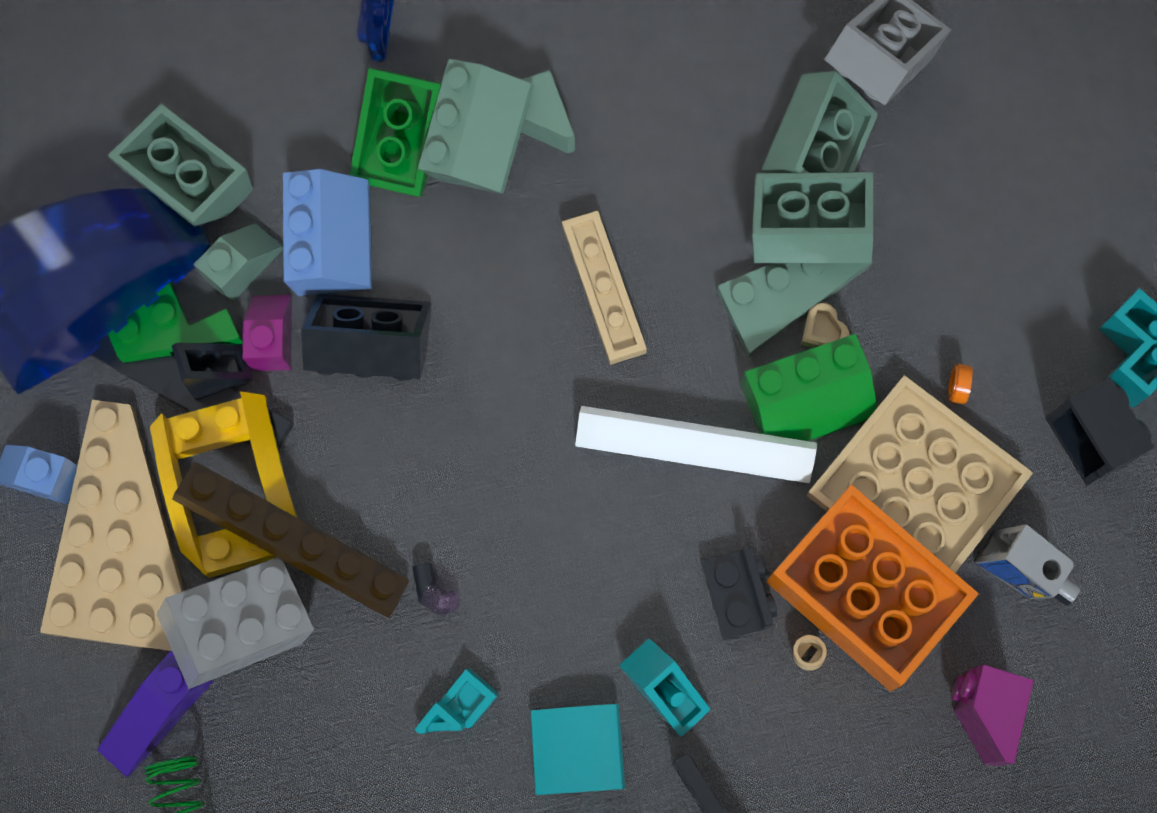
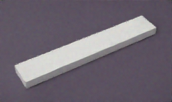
[575,406,817,483]

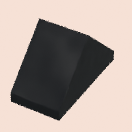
[172,343,252,400]

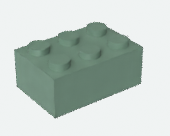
[752,172,873,263]

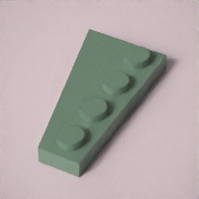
[716,261,873,357]

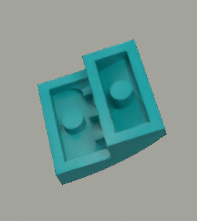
[531,704,625,795]

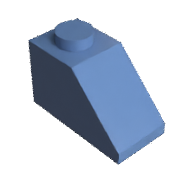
[0,445,77,505]

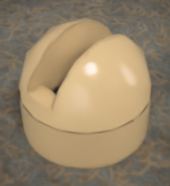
[793,635,827,671]

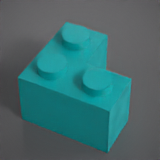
[1099,288,1157,408]

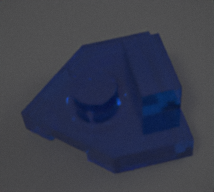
[357,0,395,61]

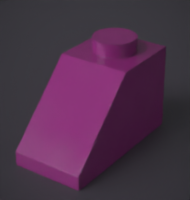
[243,295,292,371]

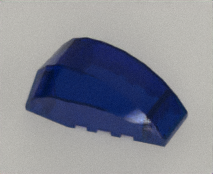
[0,188,211,395]

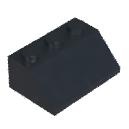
[301,294,431,381]

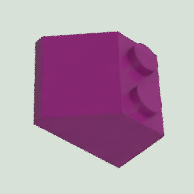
[951,665,1034,766]

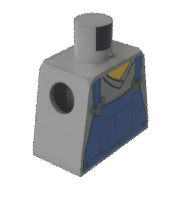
[975,524,1081,606]

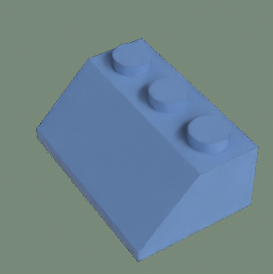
[283,169,372,296]

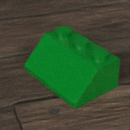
[740,334,877,441]

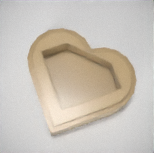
[801,303,849,348]

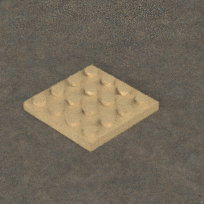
[807,375,1033,573]

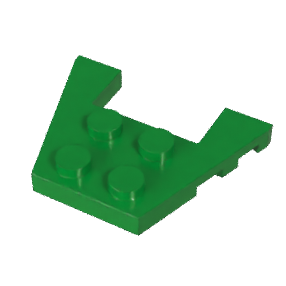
[91,218,243,363]

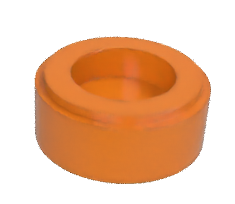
[947,363,973,404]

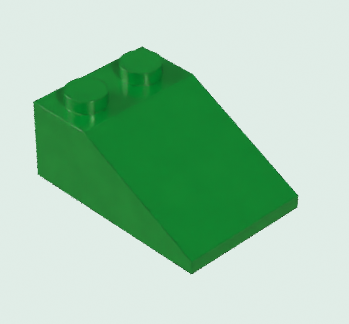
[350,68,442,197]

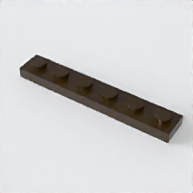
[172,461,409,618]

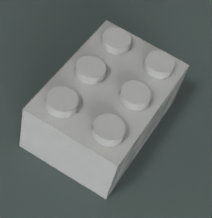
[824,0,952,106]
[156,558,314,689]

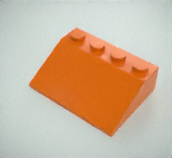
[766,484,979,692]

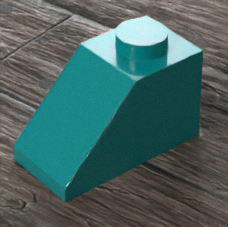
[619,638,711,737]

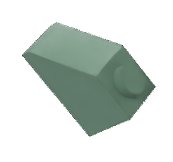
[521,70,575,153]
[193,223,283,303]

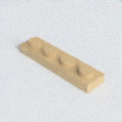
[562,211,647,365]

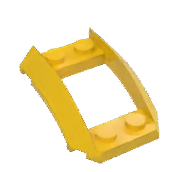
[150,391,298,578]

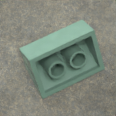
[418,59,534,194]
[761,71,878,173]
[107,104,253,226]

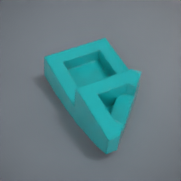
[414,668,500,734]

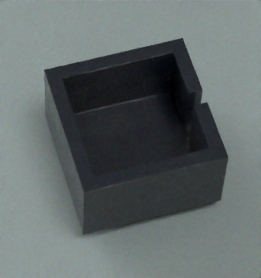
[1045,377,1154,486]

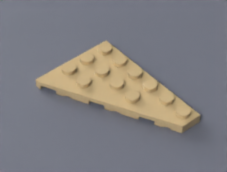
[40,400,184,652]

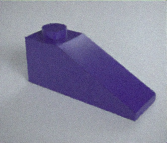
[97,651,213,777]

